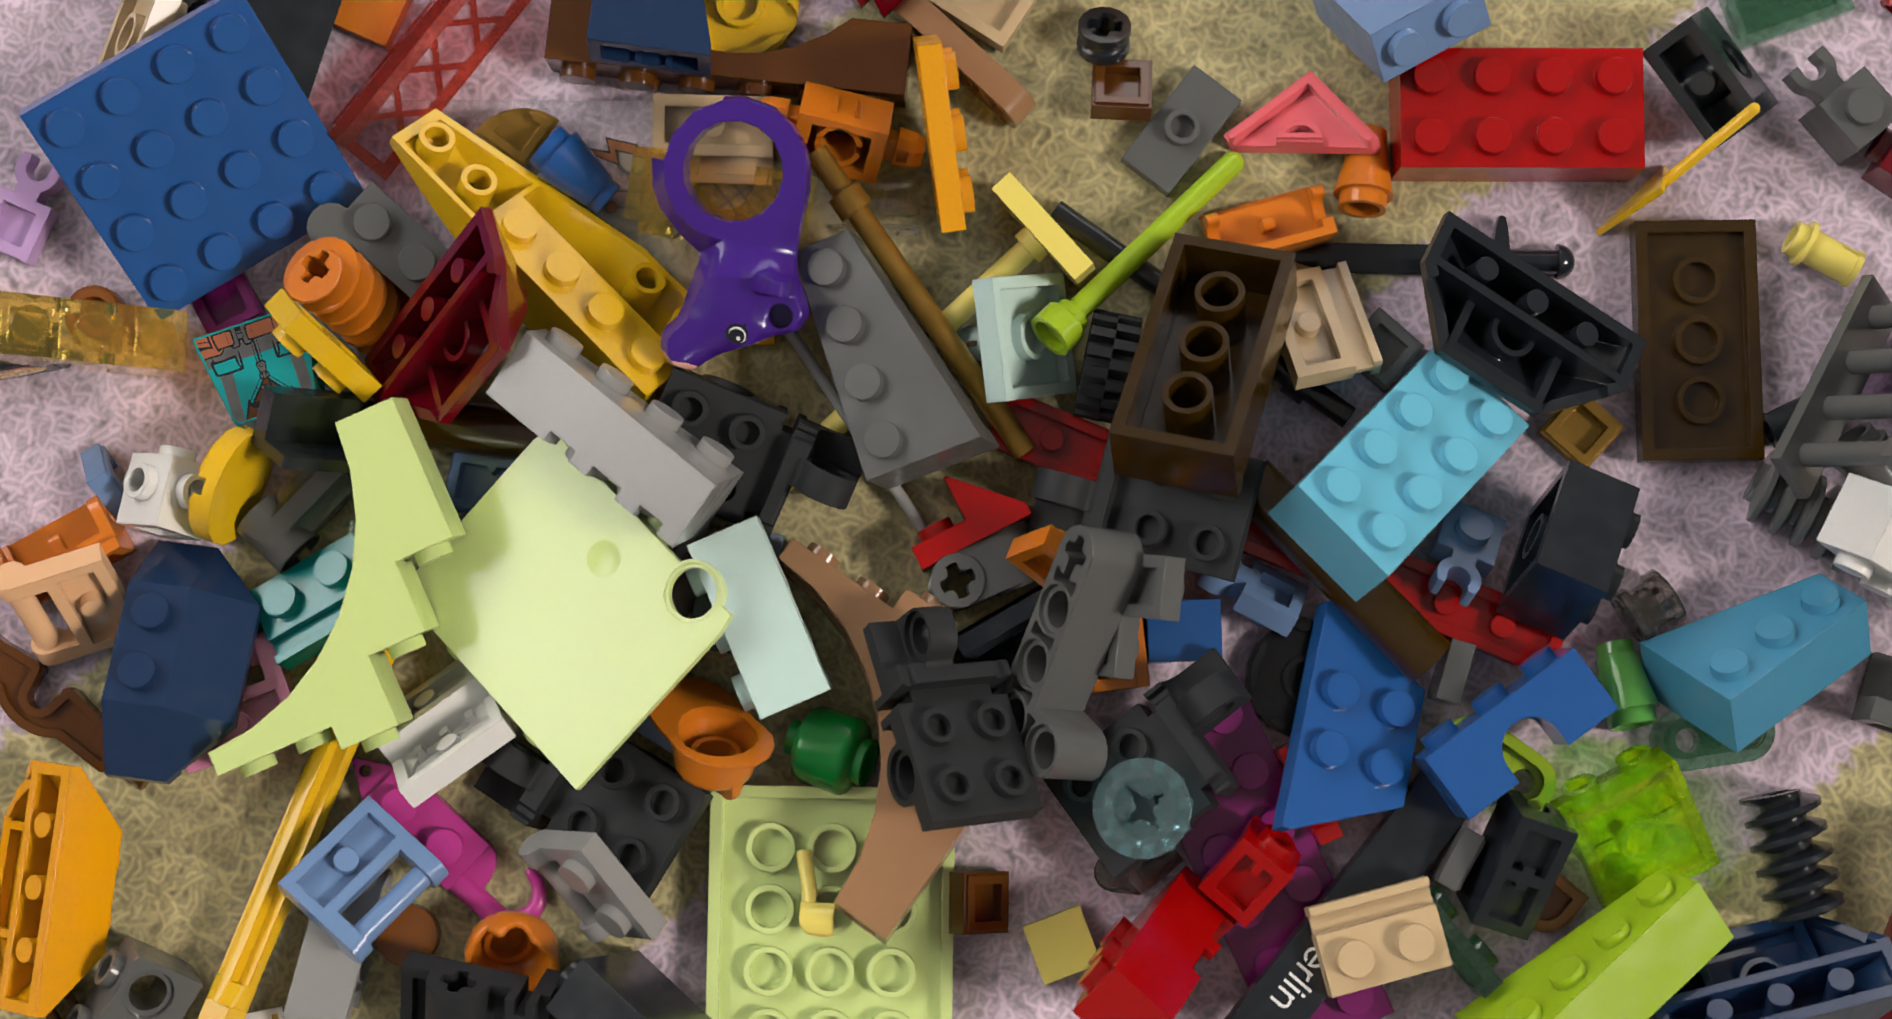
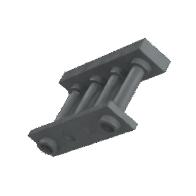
[1770,274,1892,499]

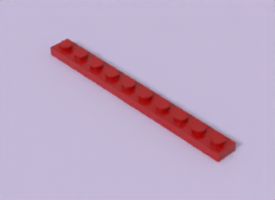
[990,398,1563,668]

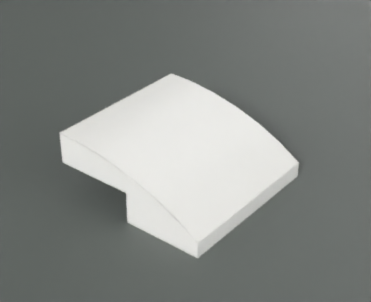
[378,660,516,808]

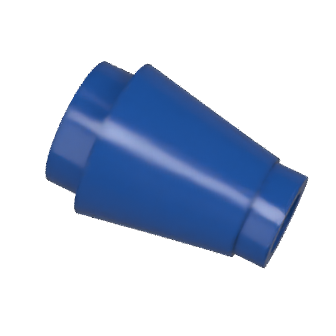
[529,125,621,214]

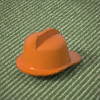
[649,676,775,800]

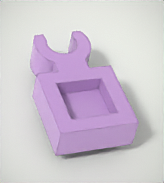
[0,151,66,267]

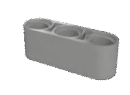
[283,869,394,1019]

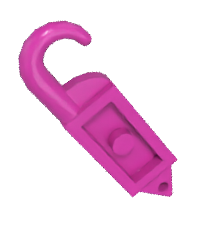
[352,758,547,920]

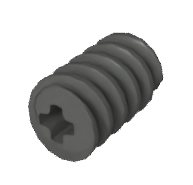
[1743,450,1842,573]

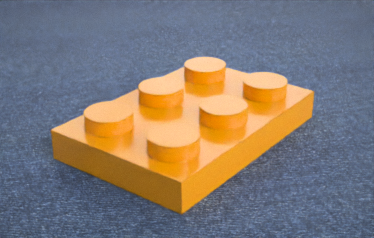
[912,34,975,233]

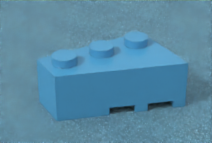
[1640,573,1871,753]

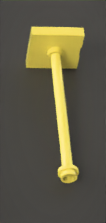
[790,172,1097,492]

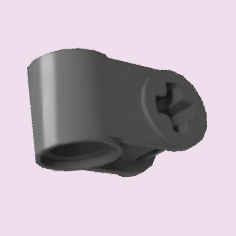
[928,520,1036,612]

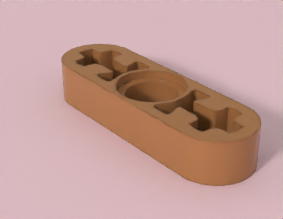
[890,0,1036,128]

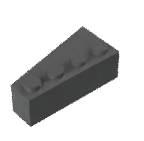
[797,230,1000,490]

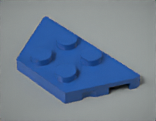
[1272,601,1425,832]

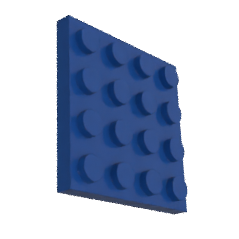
[18,0,364,322]

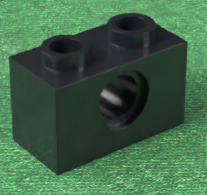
[1643,6,1779,150]

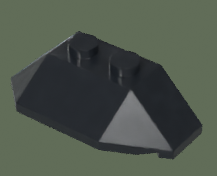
[1420,211,1648,418]

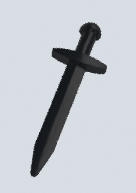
[1295,216,1575,280]

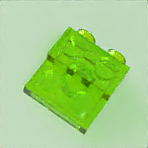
[1549,745,1720,910]

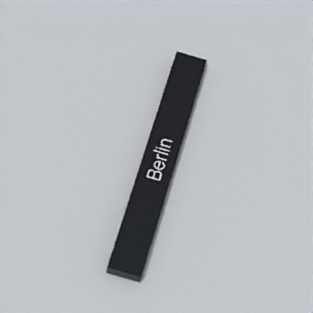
[1224,770,1466,1019]

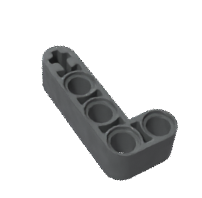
[1001,525,1143,781]

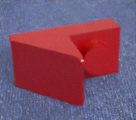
[911,476,1032,573]

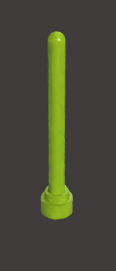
[1031,151,1244,356]

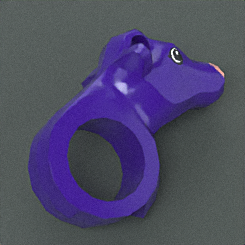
[652,96,811,371]

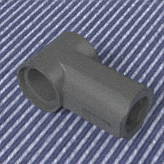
[237,470,353,574]

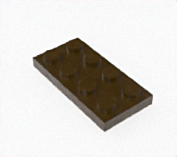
[1629,219,1765,463]

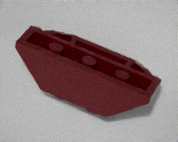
[364,207,529,425]

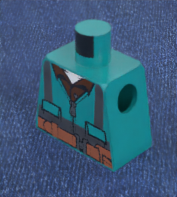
[192,304,328,429]

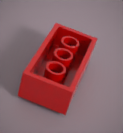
[1389,48,1645,182]

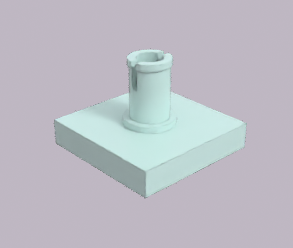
[957,272,1077,403]

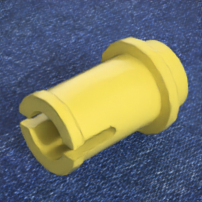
[1781,221,1866,287]

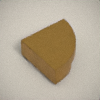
[474,108,560,168]

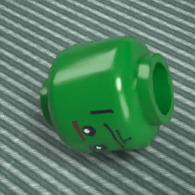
[784,706,879,795]

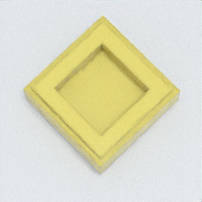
[1022,904,1097,985]

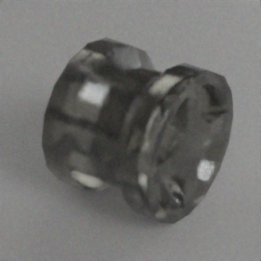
[1610,569,1687,644]

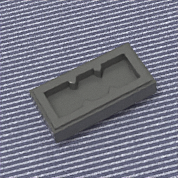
[1121,65,1242,197]

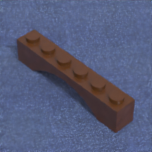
[544,0,913,108]

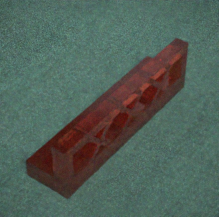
[326,0,531,180]

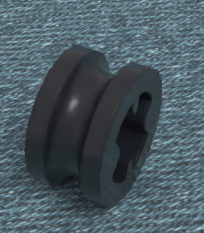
[1077,7,1131,66]

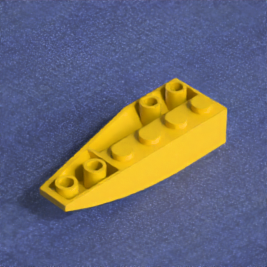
[389,108,694,404]

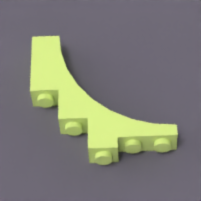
[208,397,466,779]

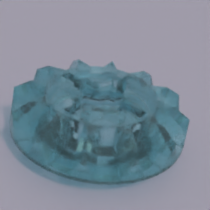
[1093,758,1194,859]

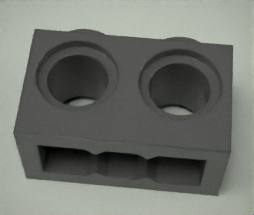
[66,935,203,1019]

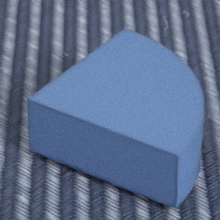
[80,443,124,520]

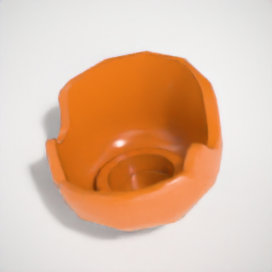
[464,911,561,991]

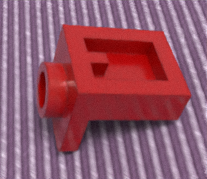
[1198,816,1301,928]

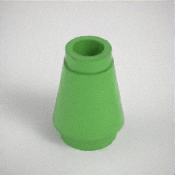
[1596,638,1660,732]

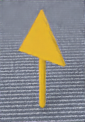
[1596,103,1760,236]

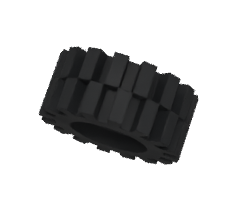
[1073,309,1143,424]

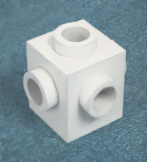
[116,445,206,541]

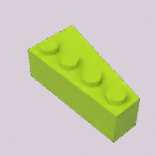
[1454,869,1734,1019]

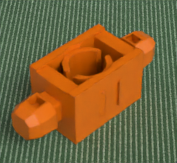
[756,81,926,185]

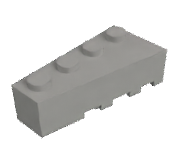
[486,327,744,548]

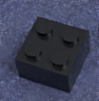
[1495,459,1641,641]

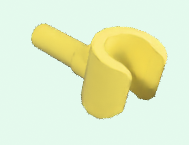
[796,849,835,937]

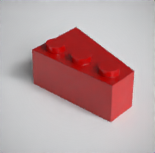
[1072,866,1237,1019]

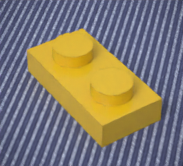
[264,288,382,403]

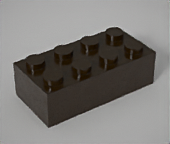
[1109,233,1297,498]

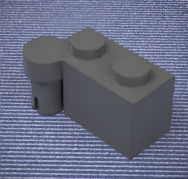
[306,182,448,298]

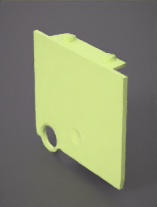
[416,437,733,790]

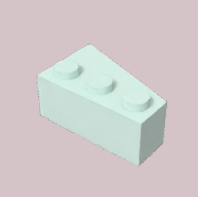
[685,516,834,720]

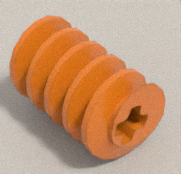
[283,237,410,355]

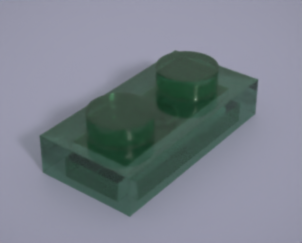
[1430,886,1504,998]

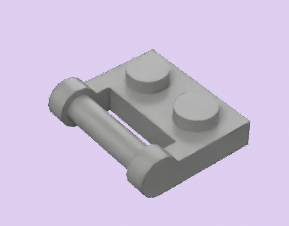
[518,829,667,943]

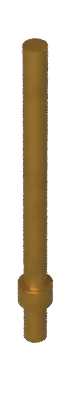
[809,145,1036,460]

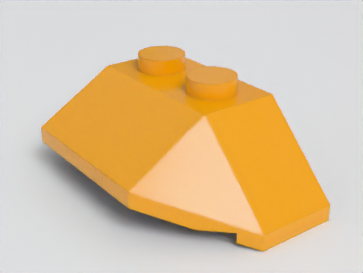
[0,760,123,1018]

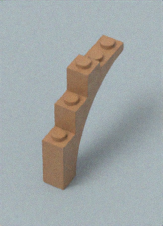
[778,539,969,945]

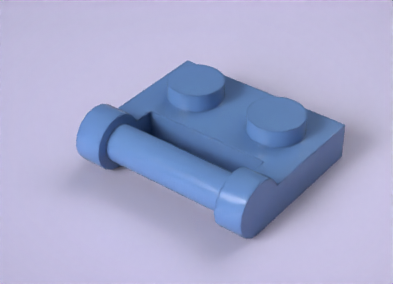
[278,795,449,964]

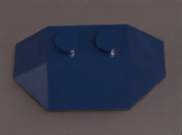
[101,540,262,785]
[1652,916,1892,1019]

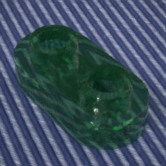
[1649,711,1775,771]

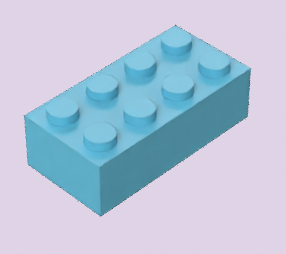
[1267,348,1529,602]

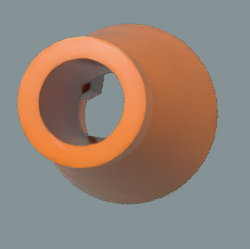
[1333,124,1393,218]

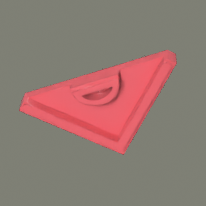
[1223,71,1381,154]

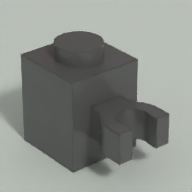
[1782,45,1892,165]

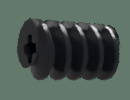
[1739,788,1845,923]

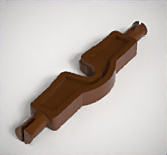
[0,634,150,791]

